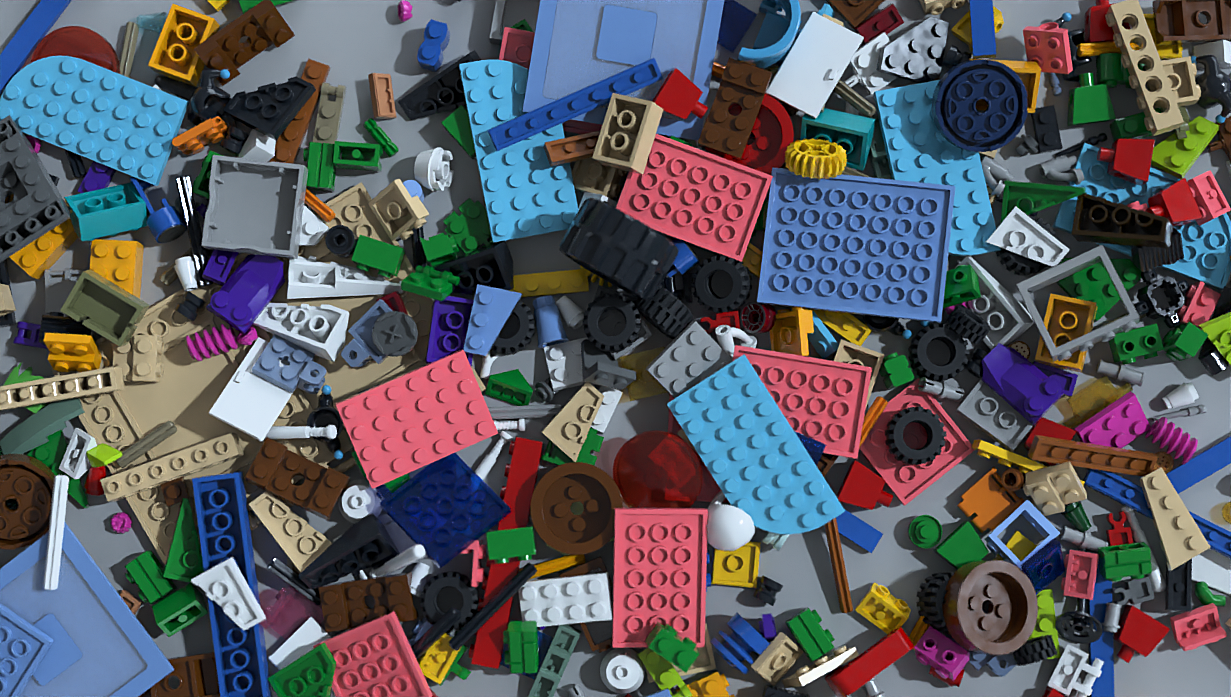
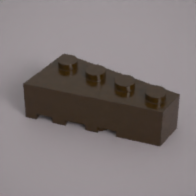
[1072,192,1173,249]

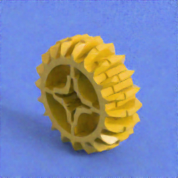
[785,138,847,180]

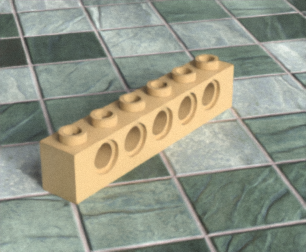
[1106,0,1184,136]
[0,367,125,411]
[100,433,244,502]

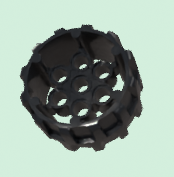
[559,198,678,301]

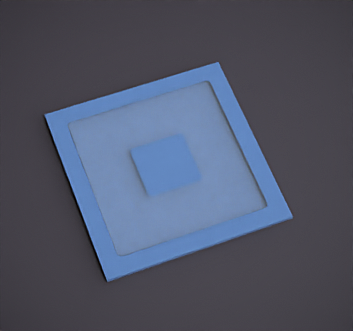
[522,0,724,141]
[0,521,175,697]

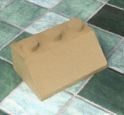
[833,339,884,409]

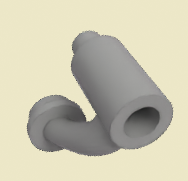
[981,155,1014,196]
[1039,155,1084,185]

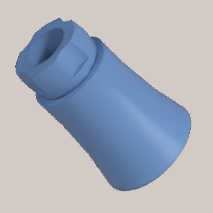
[533,296,569,348]

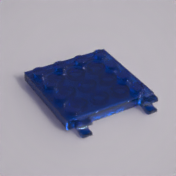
[375,453,511,569]

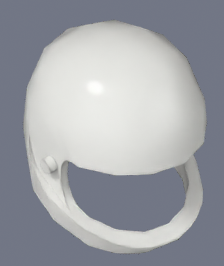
[707,491,757,551]

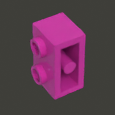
[914,626,970,681]

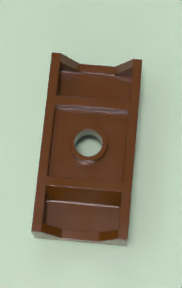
[194,0,295,87]
[1152,0,1231,45]
[698,57,772,161]
[245,437,350,521]
[319,572,419,633]
[138,652,220,697]

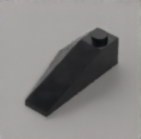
[398,50,481,120]
[432,241,514,295]
[299,513,400,589]

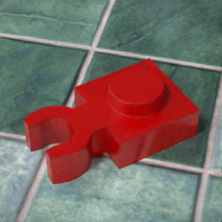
[700,311,740,334]
[1106,511,1133,546]

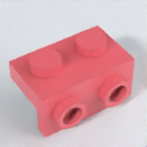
[1170,603,1227,651]

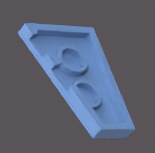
[463,284,523,356]

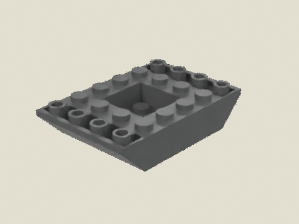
[0,115,70,262]

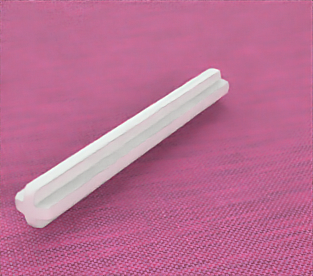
[43,475,69,590]

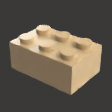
[592,93,664,175]

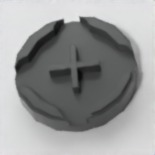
[372,311,418,357]

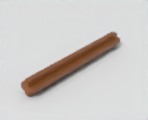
[824,517,853,613]

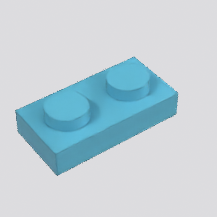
[807,311,839,359]

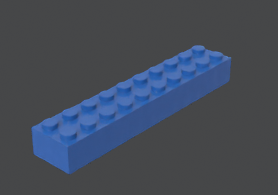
[192,471,272,697]

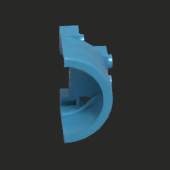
[738,0,802,68]

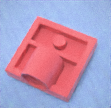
[1023,22,1073,74]

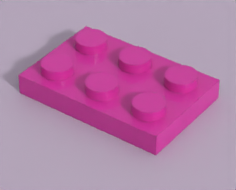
[1074,391,1151,448]

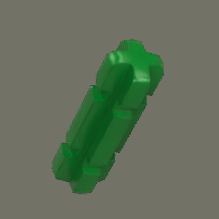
[363,118,399,157]

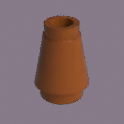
[1001,468,1026,491]

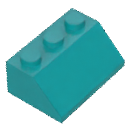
[800,108,875,171]
[64,182,148,241]

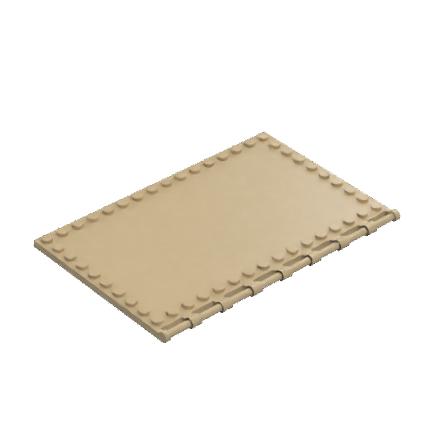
[50,182,486,565]

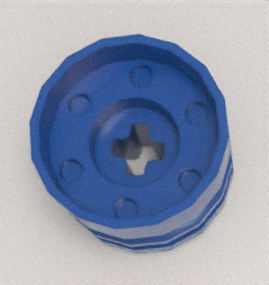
[710,613,770,674]

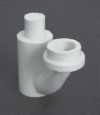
[715,325,757,359]

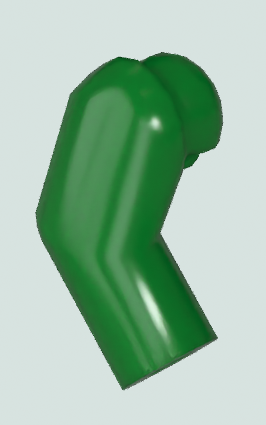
[1194,581,1226,607]

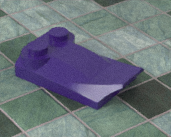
[206,254,285,335]
[425,296,474,366]
[981,343,1065,426]

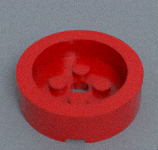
[705,94,794,175]

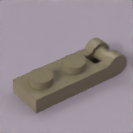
[313,82,346,144]

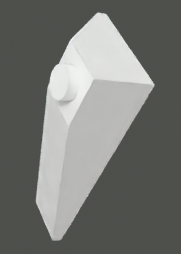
[954,256,1034,350]

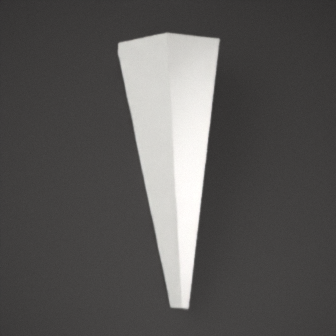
[287,255,403,299]

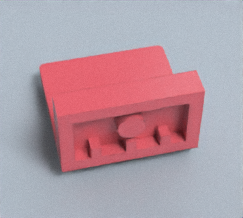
[451,538,486,587]

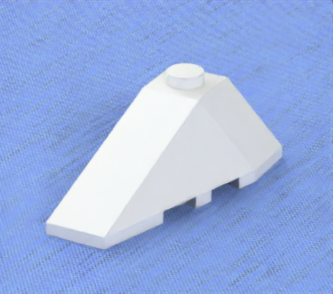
[253,303,349,362]

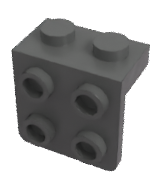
[581,339,636,390]

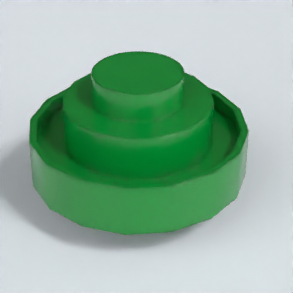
[908,515,943,549]

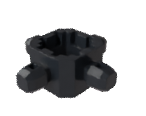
[1133,270,1190,328]

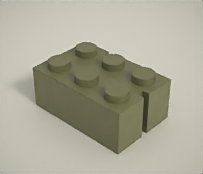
[60,270,150,347]

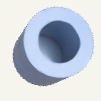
[403,180,425,202]

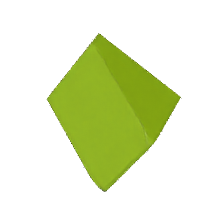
[86,443,122,468]

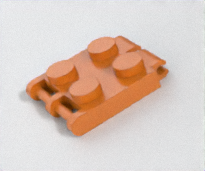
[172,116,228,155]
[957,467,1024,533]

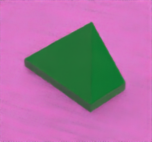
[485,369,533,406]

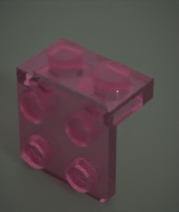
[259,586,324,640]

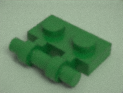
[401,265,460,301]

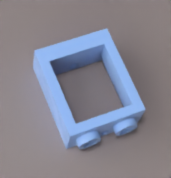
[984,499,1060,570]

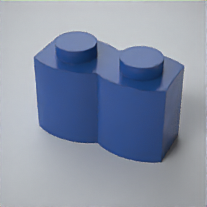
[417,19,450,72]

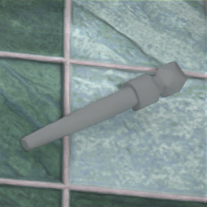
[1152,405,1207,421]

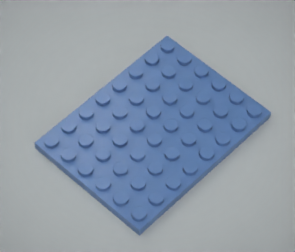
[757,167,955,323]

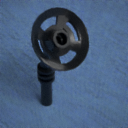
[1055,549,1103,644]

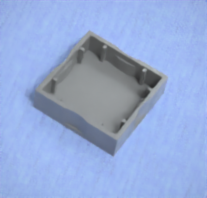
[201,155,308,259]

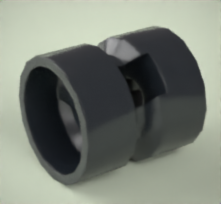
[325,225,358,259]

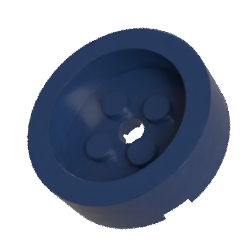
[932,59,1028,152]

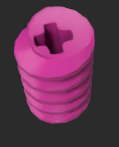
[186,323,238,361]
[1145,417,1198,465]

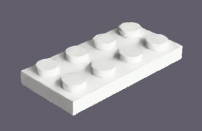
[518,572,613,627]

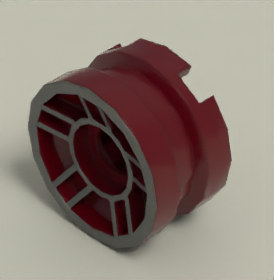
[740,301,776,333]

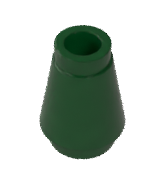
[1061,501,1092,533]

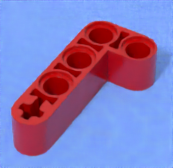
[824,626,914,697]

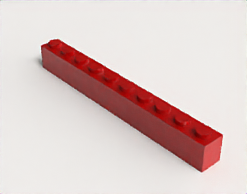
[468,437,544,669]

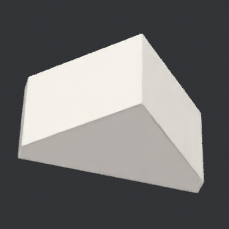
[1193,40,1231,69]
[237,129,275,163]
[59,428,97,479]

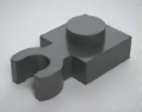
[1111,576,1155,605]

